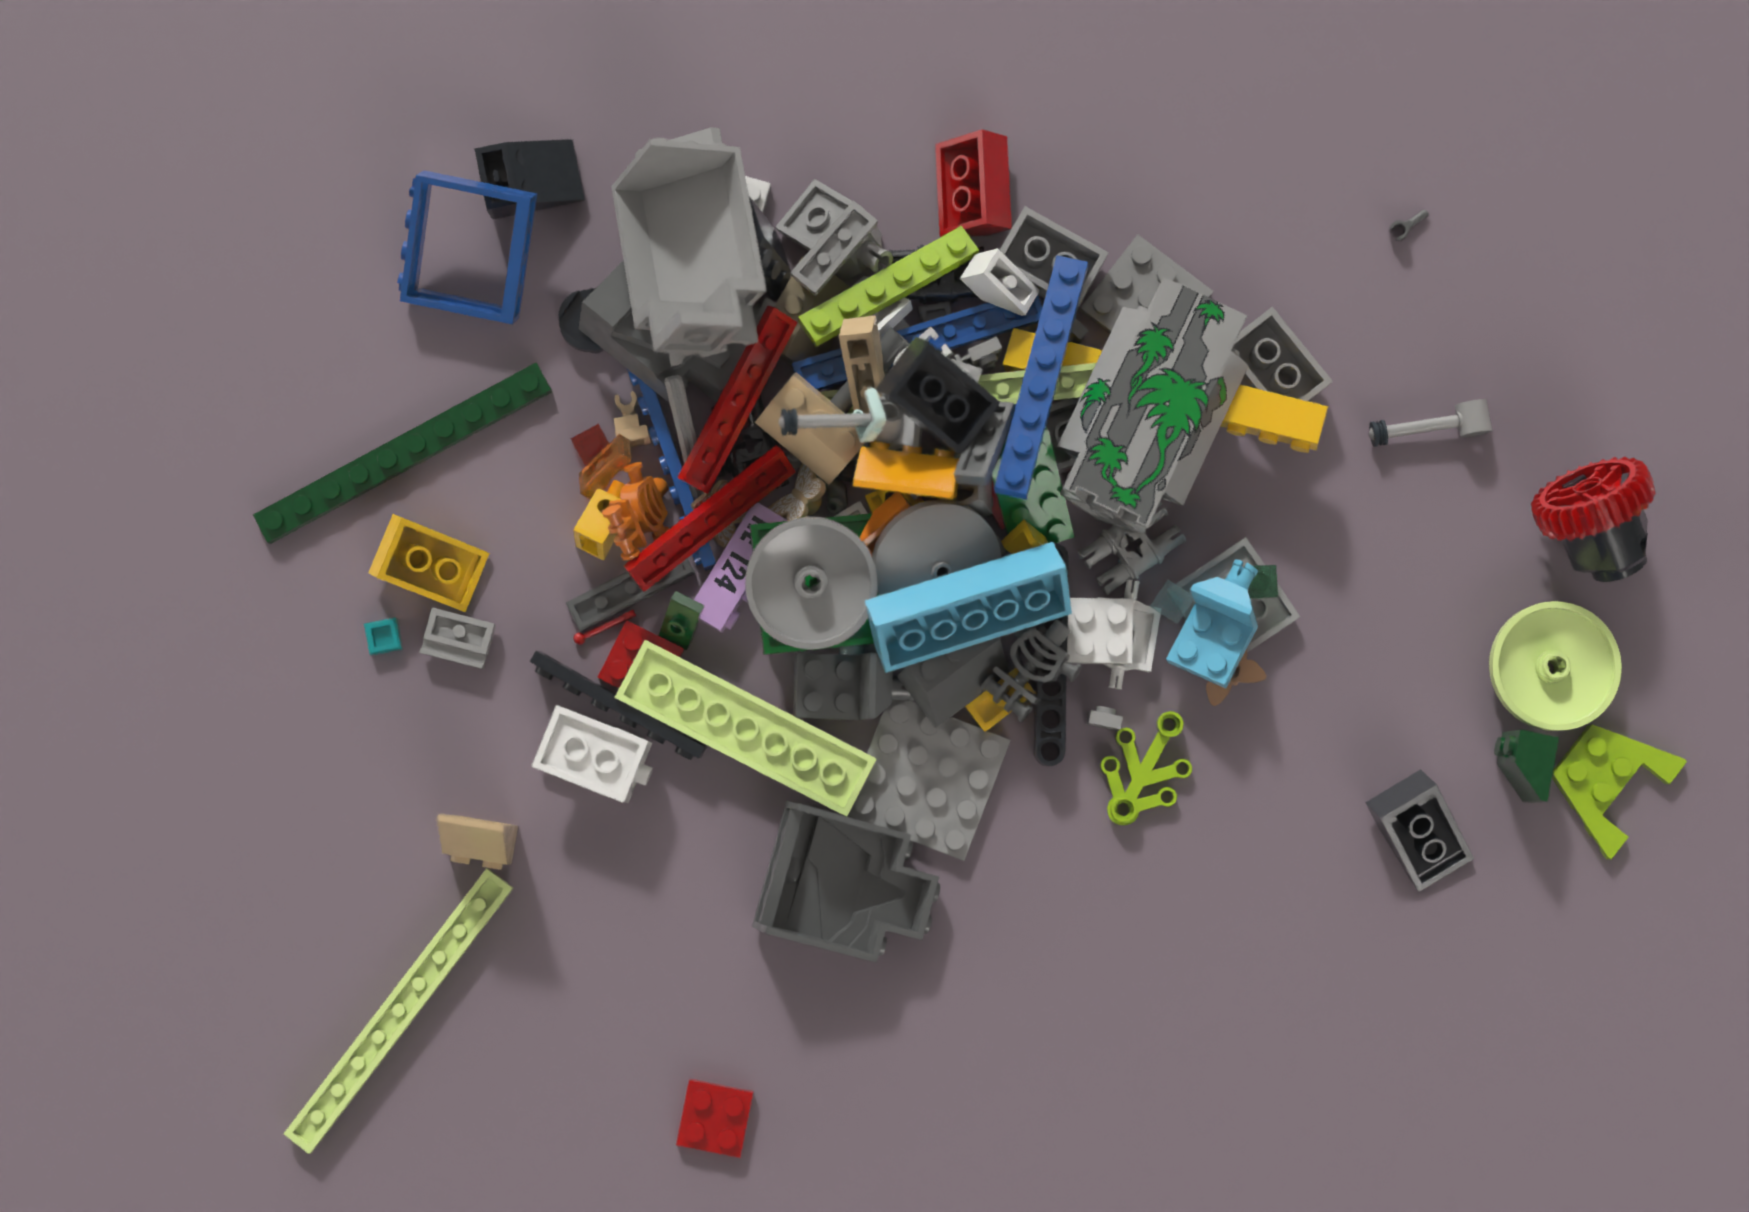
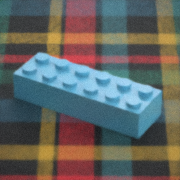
[865,542,1072,673]

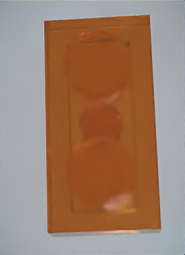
[579,433,631,499]

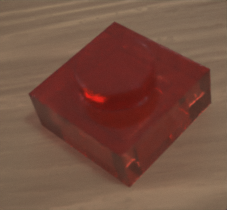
[571,424,614,468]

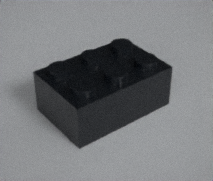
[876,337,1001,455]

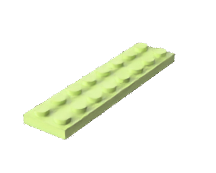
[615,640,876,817]

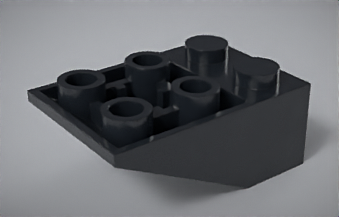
[474,139,585,220]

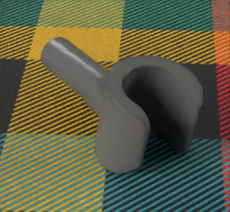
[1389,209,1429,242]

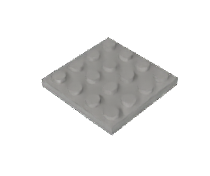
[848,700,1011,861]

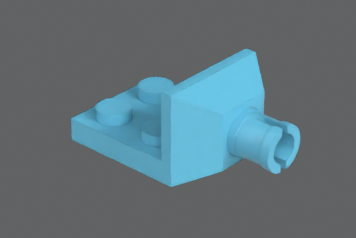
[1166,560,1258,688]

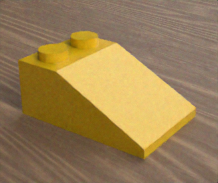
[368,514,490,612]

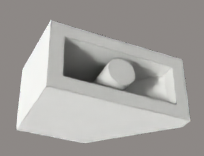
[960,248,1040,316]

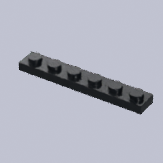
[530,651,708,760]

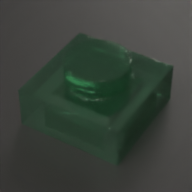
[1243,565,1278,599]

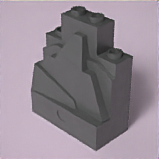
[578,260,747,403]
[752,801,941,963]

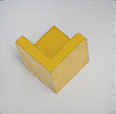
[1001,520,1048,554]

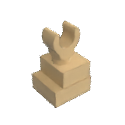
[613,391,652,449]

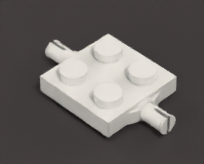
[1098,580,1162,690]

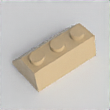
[755,372,865,485]

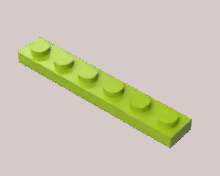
[798,226,979,347]

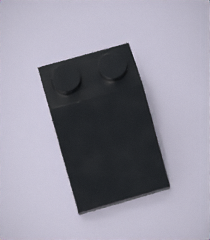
[1365,769,1474,892]

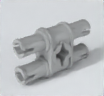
[1078,501,1187,595]

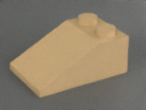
[437,814,518,870]

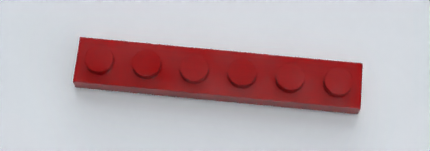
[677,306,798,494]
[623,445,796,592]

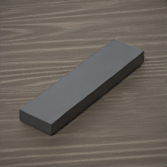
[566,558,695,632]

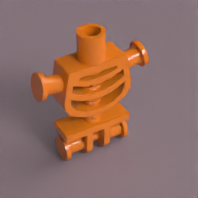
[602,462,670,560]

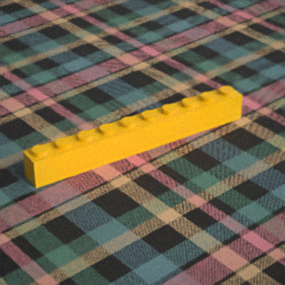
[1003,328,1328,453]

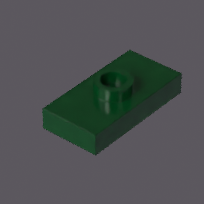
[658,591,705,650]

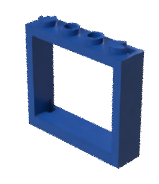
[397,170,537,325]

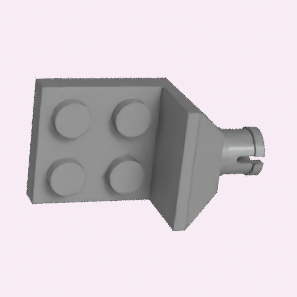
[775,179,893,281]

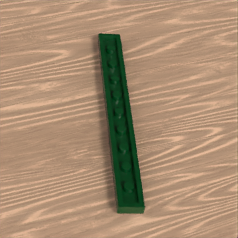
[253,362,553,544]

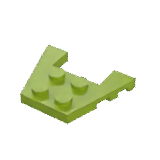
[1552,724,1687,860]

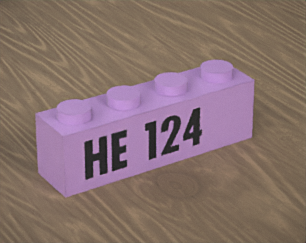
[694,503,788,633]

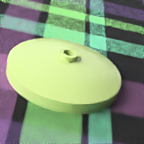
[1489,601,1622,731]

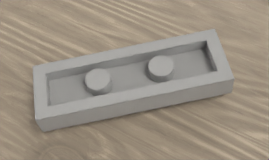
[790,200,878,296]

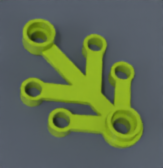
[1100,711,1192,826]

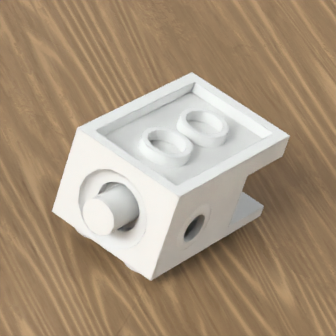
[532,705,653,803]

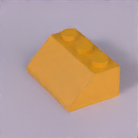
[853,441,959,499]

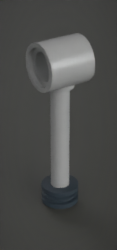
[779,397,905,443]
[1369,399,1492,447]

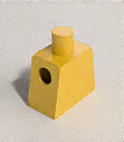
[573,480,625,561]

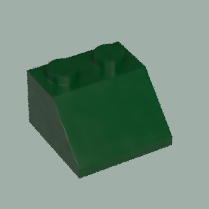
[1494,729,1559,803]

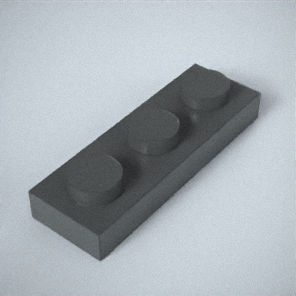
[953,401,1015,486]

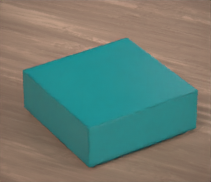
[364,617,403,656]

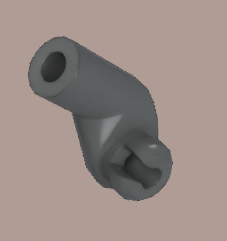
[817,475,848,515]

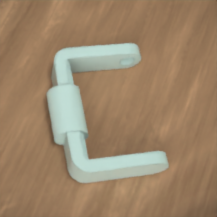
[852,388,886,443]

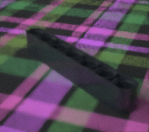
[1034,543,1069,767]

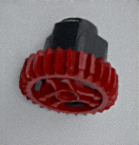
[1531,456,1656,582]

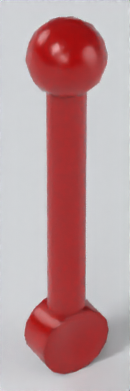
[573,610,636,645]

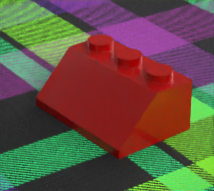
[935,129,1012,237]

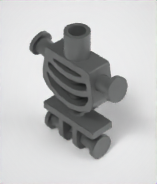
[980,619,1082,722]

